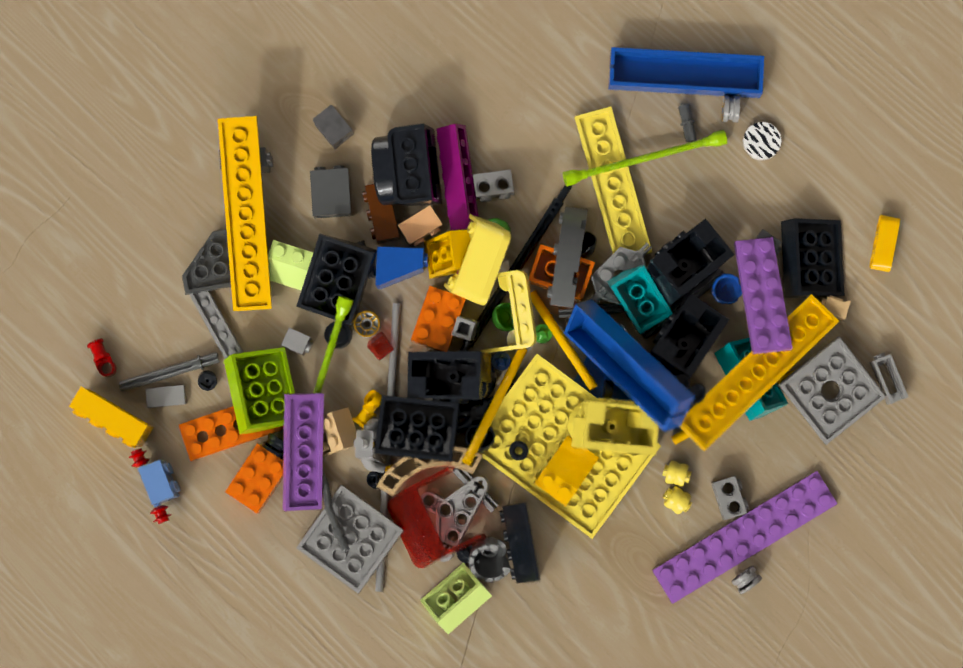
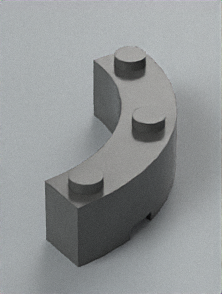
[547,206,588,308]

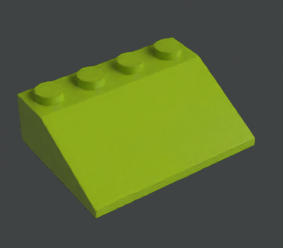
[224,347,295,434]

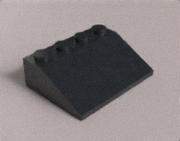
[781,218,845,298]
[296,234,377,325]
[375,395,461,462]
[499,502,540,584]

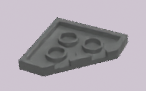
[182,229,231,295]

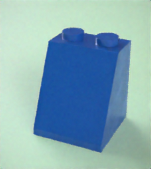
[375,247,428,289]

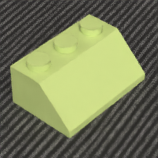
[268,240,313,290]
[420,563,492,634]

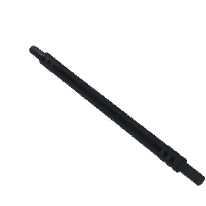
[459,185,572,351]

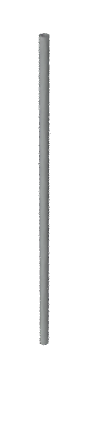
[375,303,400,592]

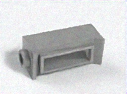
[869,353,908,405]

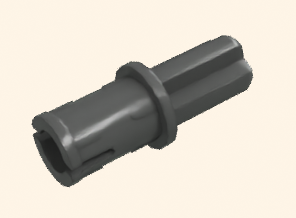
[678,104,697,143]

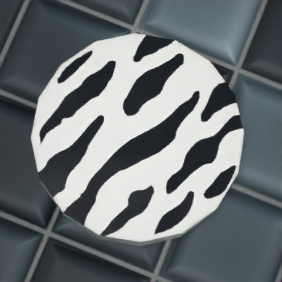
[743,122,781,160]

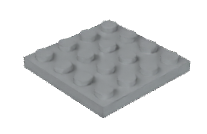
[297,485,404,594]

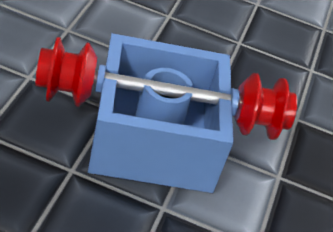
[128,448,181,524]

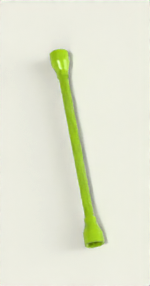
[563,130,727,187]
[313,296,353,393]

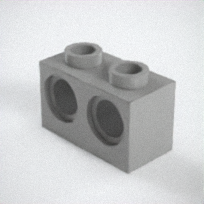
[473,169,514,202]
[711,476,749,520]

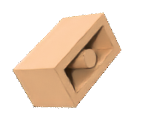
[398,205,443,247]

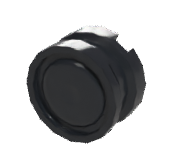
[324,322,352,349]
[262,433,284,459]

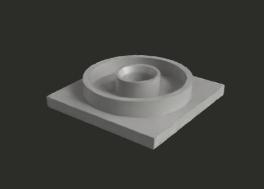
[778,336,886,445]

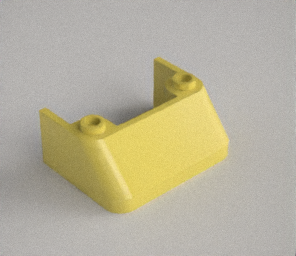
[444,214,511,306]
[481,270,537,353]

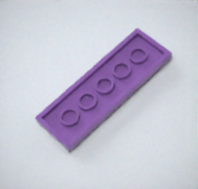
[734,237,792,354]
[283,393,324,511]

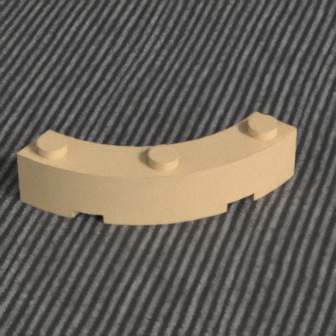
[376,447,483,496]

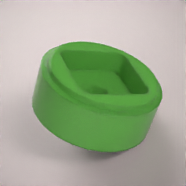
[535,324,552,344]

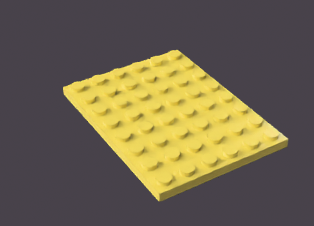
[479,354,661,539]

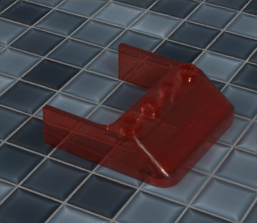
[387,467,486,568]

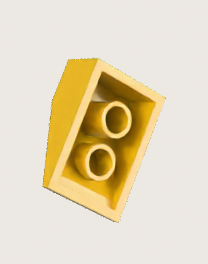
[424,230,471,279]
[534,435,599,506]

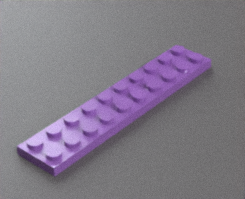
[652,471,837,604]

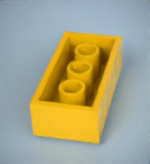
[69,386,154,448]

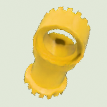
[352,389,382,428]

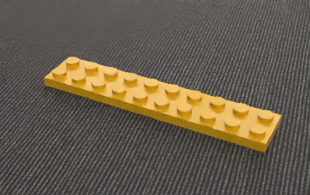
[218,116,272,311]
[679,294,839,451]

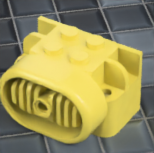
[568,398,659,455]

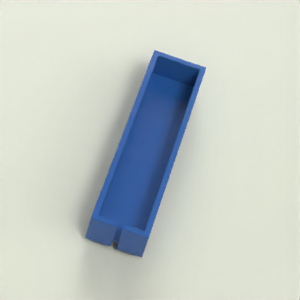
[608,47,764,98]
[564,299,695,432]

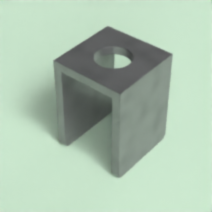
[313,105,354,149]

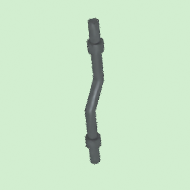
[322,470,350,552]

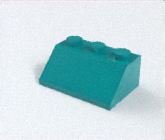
[607,265,672,334]

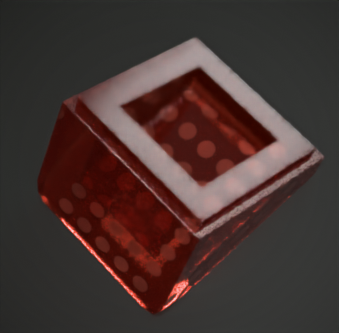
[367,331,394,361]

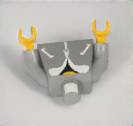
[354,418,394,473]

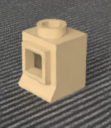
[820,296,851,321]

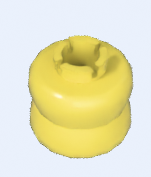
[662,460,691,487]
[663,486,692,514]

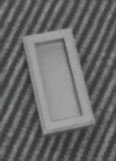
[146,385,186,408]

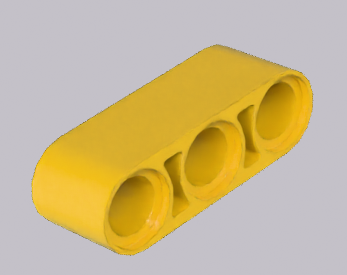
[870,215,900,272]

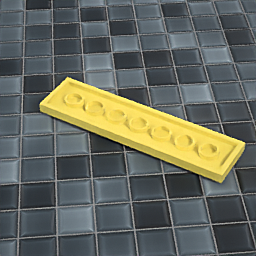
[574,107,652,254]

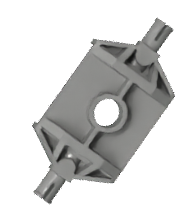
[590,242,652,304]

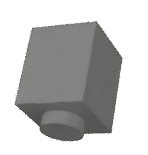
[452,316,480,341]
[281,328,313,356]

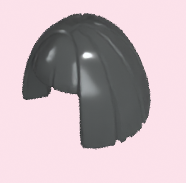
[469,537,511,582]

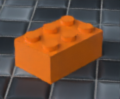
[528,244,595,301]
[411,286,466,352]
[225,443,283,514]

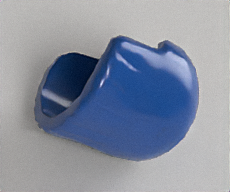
[711,273,742,304]

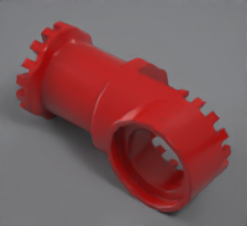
[87,338,117,377]

